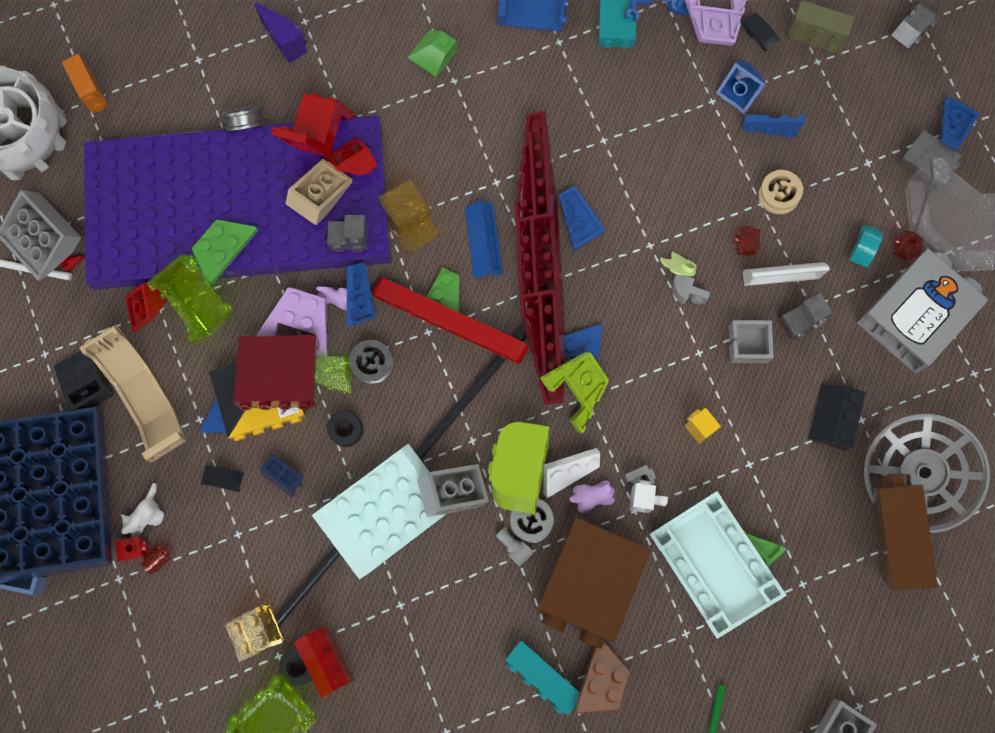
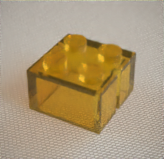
[224,604,284,662]

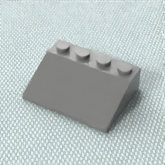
[0,190,82,281]

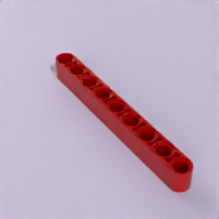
[371,277,529,364]

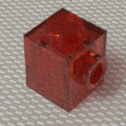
[734,226,761,256]

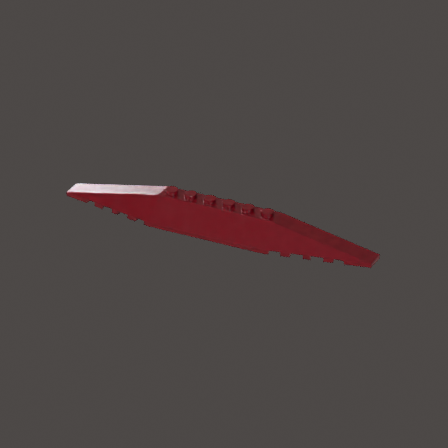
[515,110,564,405]

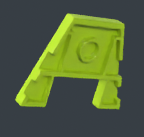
[540,352,609,433]

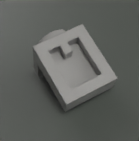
[623,465,656,485]

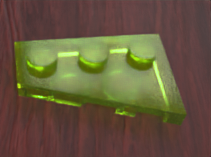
[315,356,351,395]

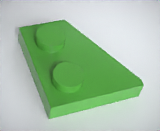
[426,268,460,312]

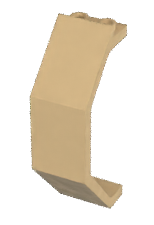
[79,325,186,463]

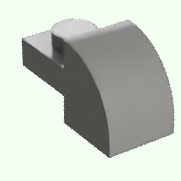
[672,274,710,304]

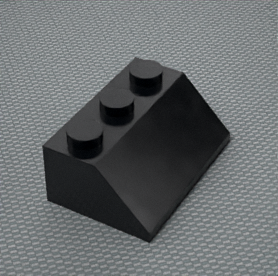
[808,385,866,451]

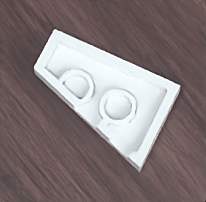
[543,448,600,498]

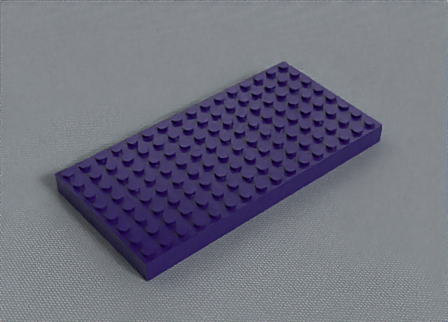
[84,116,392,290]

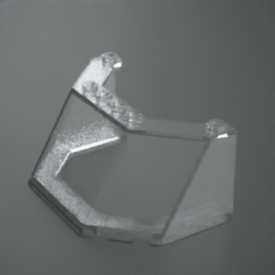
[905,158,995,271]

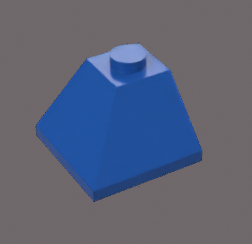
[716,59,766,114]

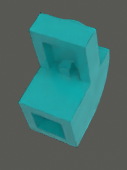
[850,225,883,268]

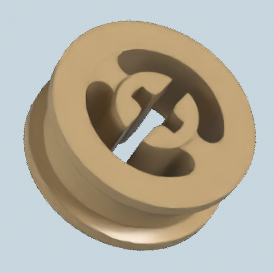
[759,170,803,214]

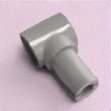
[496,528,534,567]

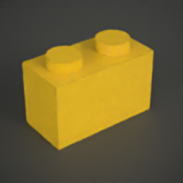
[685,408,721,444]

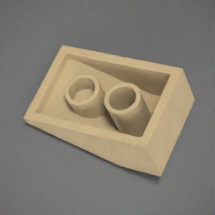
[285,159,353,225]

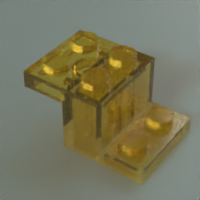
[379,180,440,254]

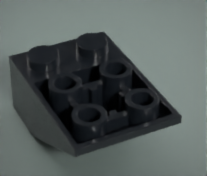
[54,351,114,411]

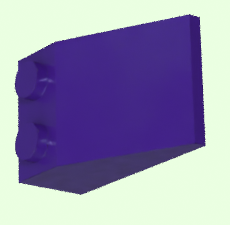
[253,3,307,63]

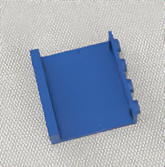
[498,0,569,32]

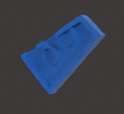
[741,115,806,138]
[559,186,605,251]
[346,262,376,327]

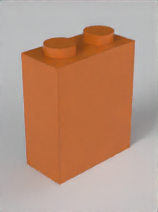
[62,54,109,113]

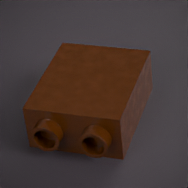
[872,474,938,591]
[537,518,651,649]

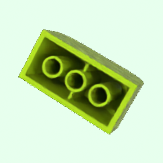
[488,422,549,515]

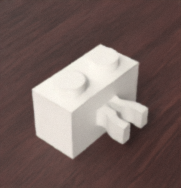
[629,480,668,513]

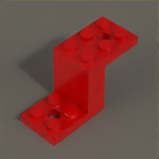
[271,93,358,158]

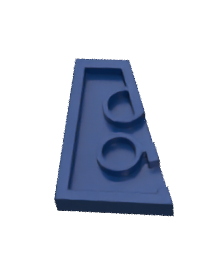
[940,96,980,151]

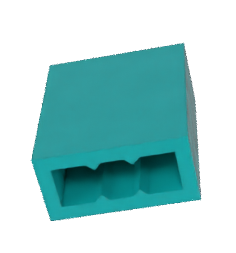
[598,0,636,49]

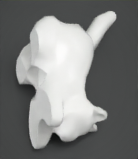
[121,483,164,538]

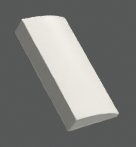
[743,262,830,286]

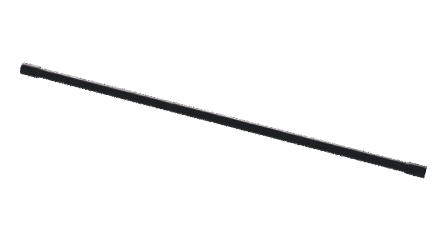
[257,323,527,644]

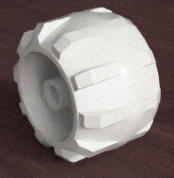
[0,65,67,180]

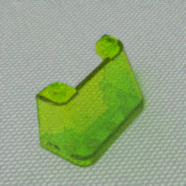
[147,255,232,345]

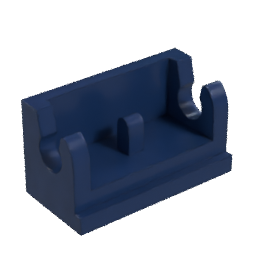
[260,454,304,498]

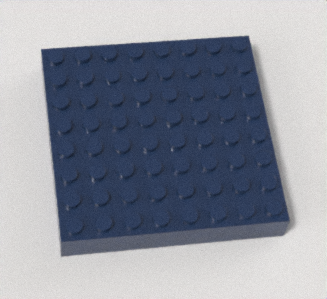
[0,407,112,583]

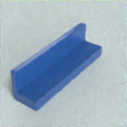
[465,201,503,278]

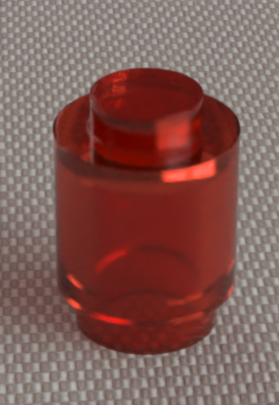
[141,545,172,574]

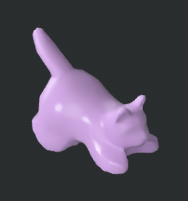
[316,287,347,312]
[569,480,615,513]

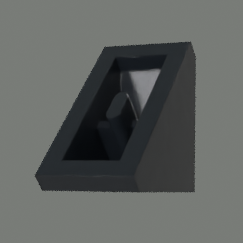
[201,465,244,492]

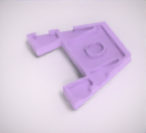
[685,0,747,46]
[257,287,329,358]

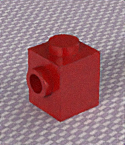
[115,536,149,562]

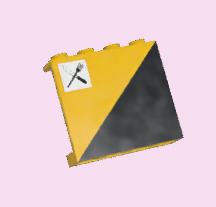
[209,363,306,441]

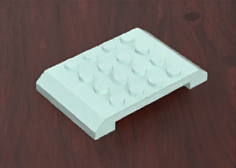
[312,444,446,579]
[650,491,787,639]

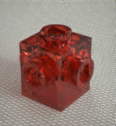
[892,231,924,261]

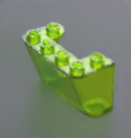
[223,674,316,733]

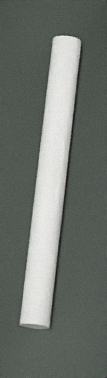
[0,259,72,280]

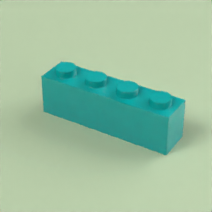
[505,641,580,716]

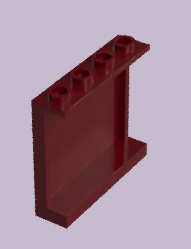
[233,335,320,411]

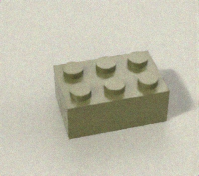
[787,0,855,54]

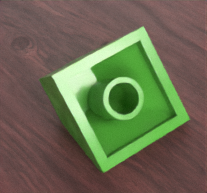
[407,30,457,78]

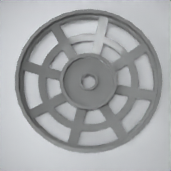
[864,414,990,533]

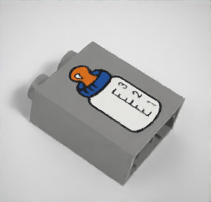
[857,249,988,374]

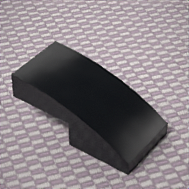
[741,12,780,52]

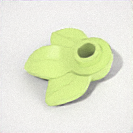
[660,252,697,277]

